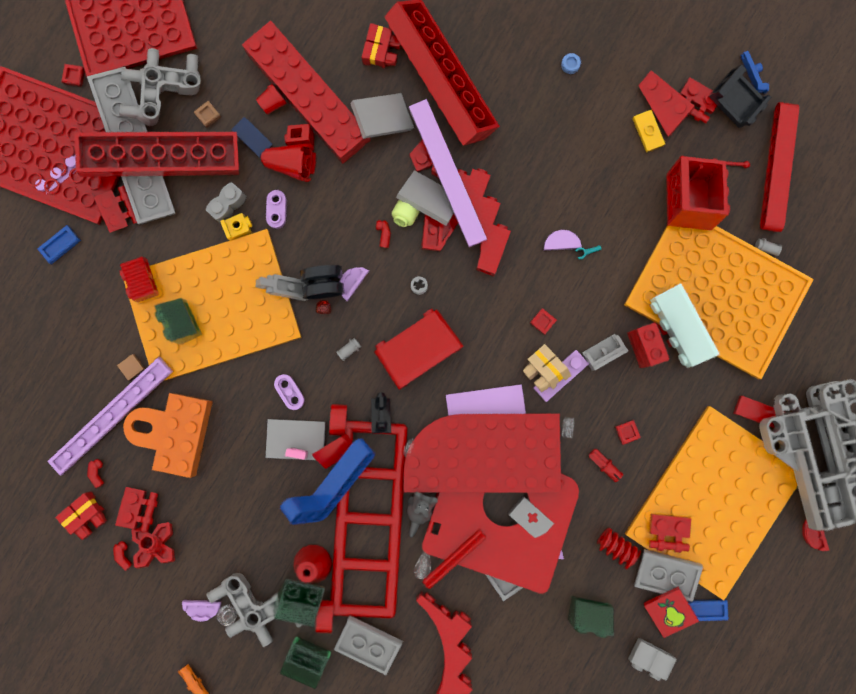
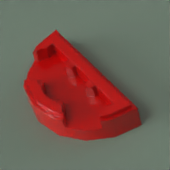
[802,519,830,551]

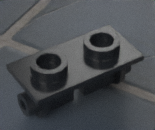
[371,393,391,433]

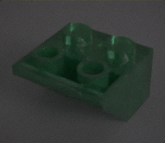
[154,298,202,344]
[273,578,325,627]
[568,596,614,638]
[280,636,331,689]

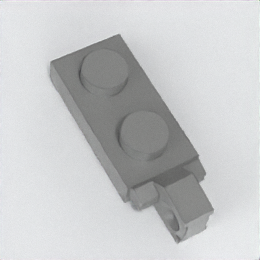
[255,274,308,301]

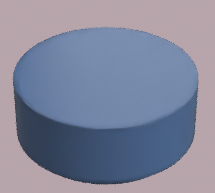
[561,53,581,74]

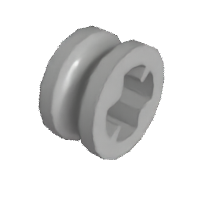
[411,276,428,295]

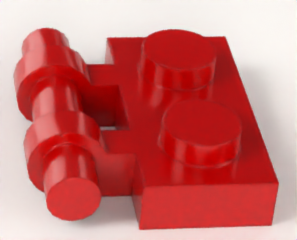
[680,78,717,124]
[93,186,137,233]
[115,487,158,532]
[649,514,692,553]

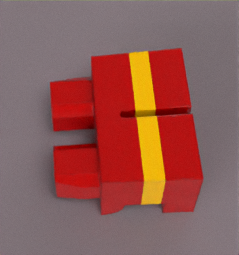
[362,23,401,69]
[55,491,107,540]

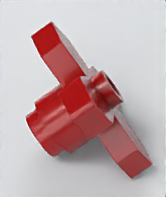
[132,522,175,568]

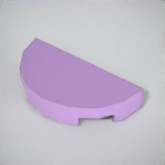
[543,230,582,251]
[339,267,369,302]
[182,600,222,622]

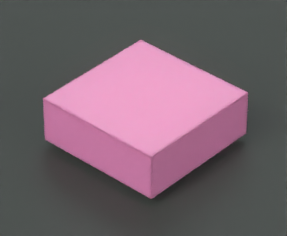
[285,448,308,460]

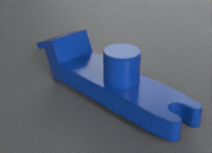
[740,51,769,94]

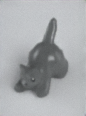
[407,492,438,538]

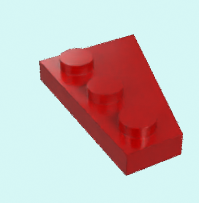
[639,70,695,137]

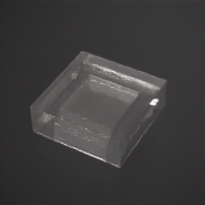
[562,417,574,438]

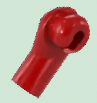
[376,220,391,248]
[87,459,104,489]
[113,541,133,571]

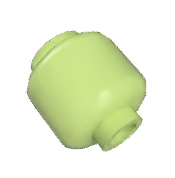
[392,200,420,227]

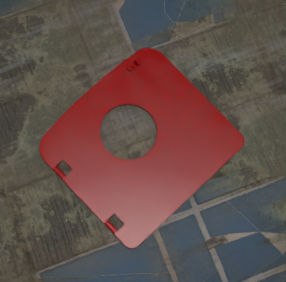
[422,474,579,593]

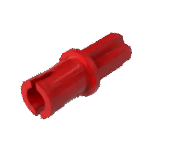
[588,449,623,482]

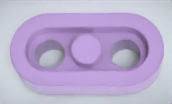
[266,190,287,229]
[274,374,305,410]

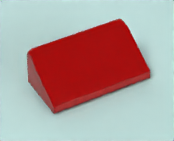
[312,434,352,469]

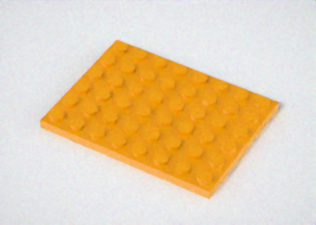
[624,226,814,380]
[124,229,302,381]
[625,406,798,600]

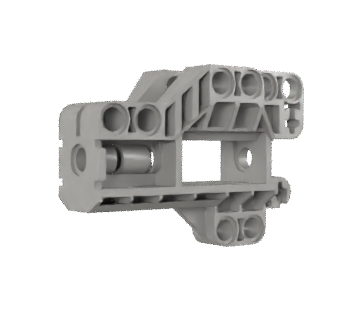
[759,380,856,530]

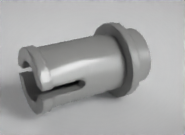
[755,238,782,257]
[336,338,361,361]

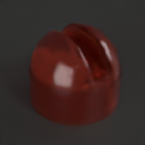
[315,300,331,314]

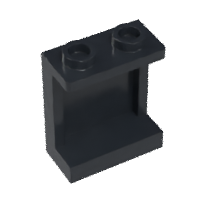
[709,64,772,128]

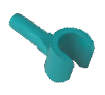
[575,246,601,260]

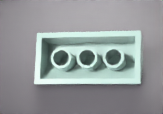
[650,284,719,368]

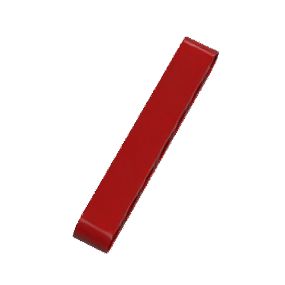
[760,102,799,232]

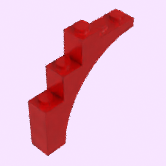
[431,165,511,277]
[416,591,472,694]

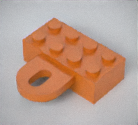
[123,393,213,478]

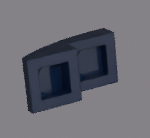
[231,117,273,158]

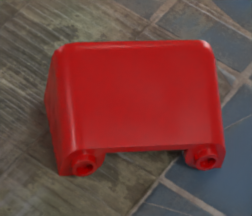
[374,308,464,390]

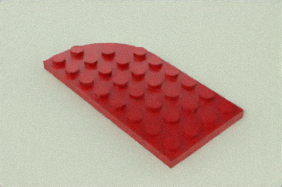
[404,414,561,493]

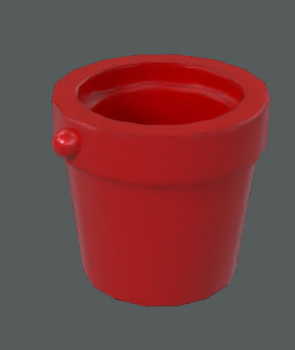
[256,83,287,115]

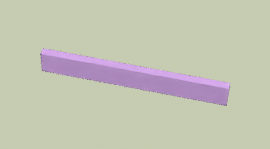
[409,99,487,247]
[47,357,173,475]

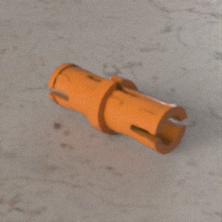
[178,664,209,694]

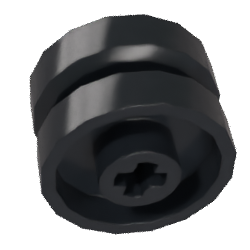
[300,265,345,299]

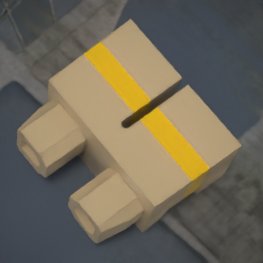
[523,344,571,392]

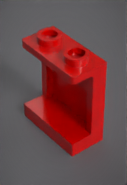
[627,323,669,368]

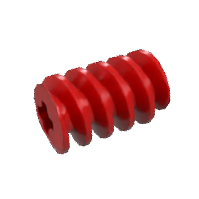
[597,527,641,570]

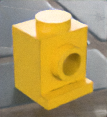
[220,213,253,240]

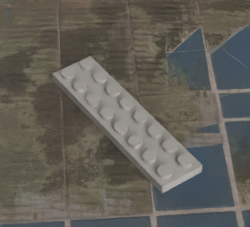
[87,67,176,225]

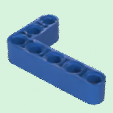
[280,438,375,525]

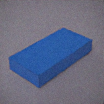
[38,225,81,264]
[688,599,728,621]

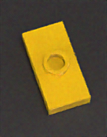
[632,110,665,153]

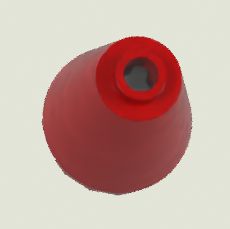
[261,143,316,182]
[293,545,332,584]

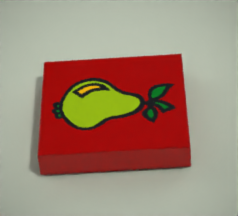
[644,586,699,638]

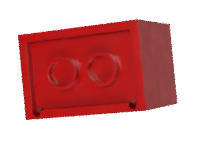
[666,156,730,231]

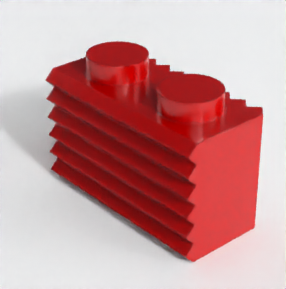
[120,256,159,302]

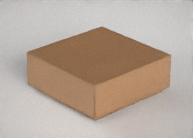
[194,101,221,128]
[117,354,145,381]

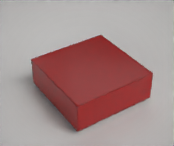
[61,64,85,87]
[530,308,557,335]
[615,420,641,445]

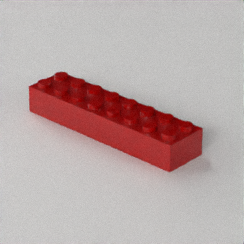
[385,0,500,146]
[242,20,371,164]
[74,132,239,177]

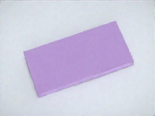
[446,384,526,416]

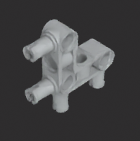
[119,48,201,126]
[207,573,307,647]

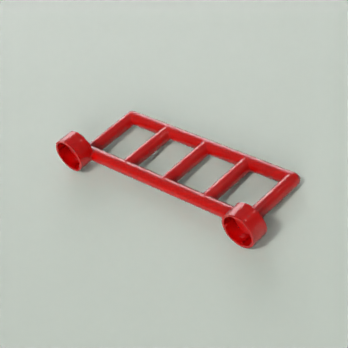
[316,404,408,633]

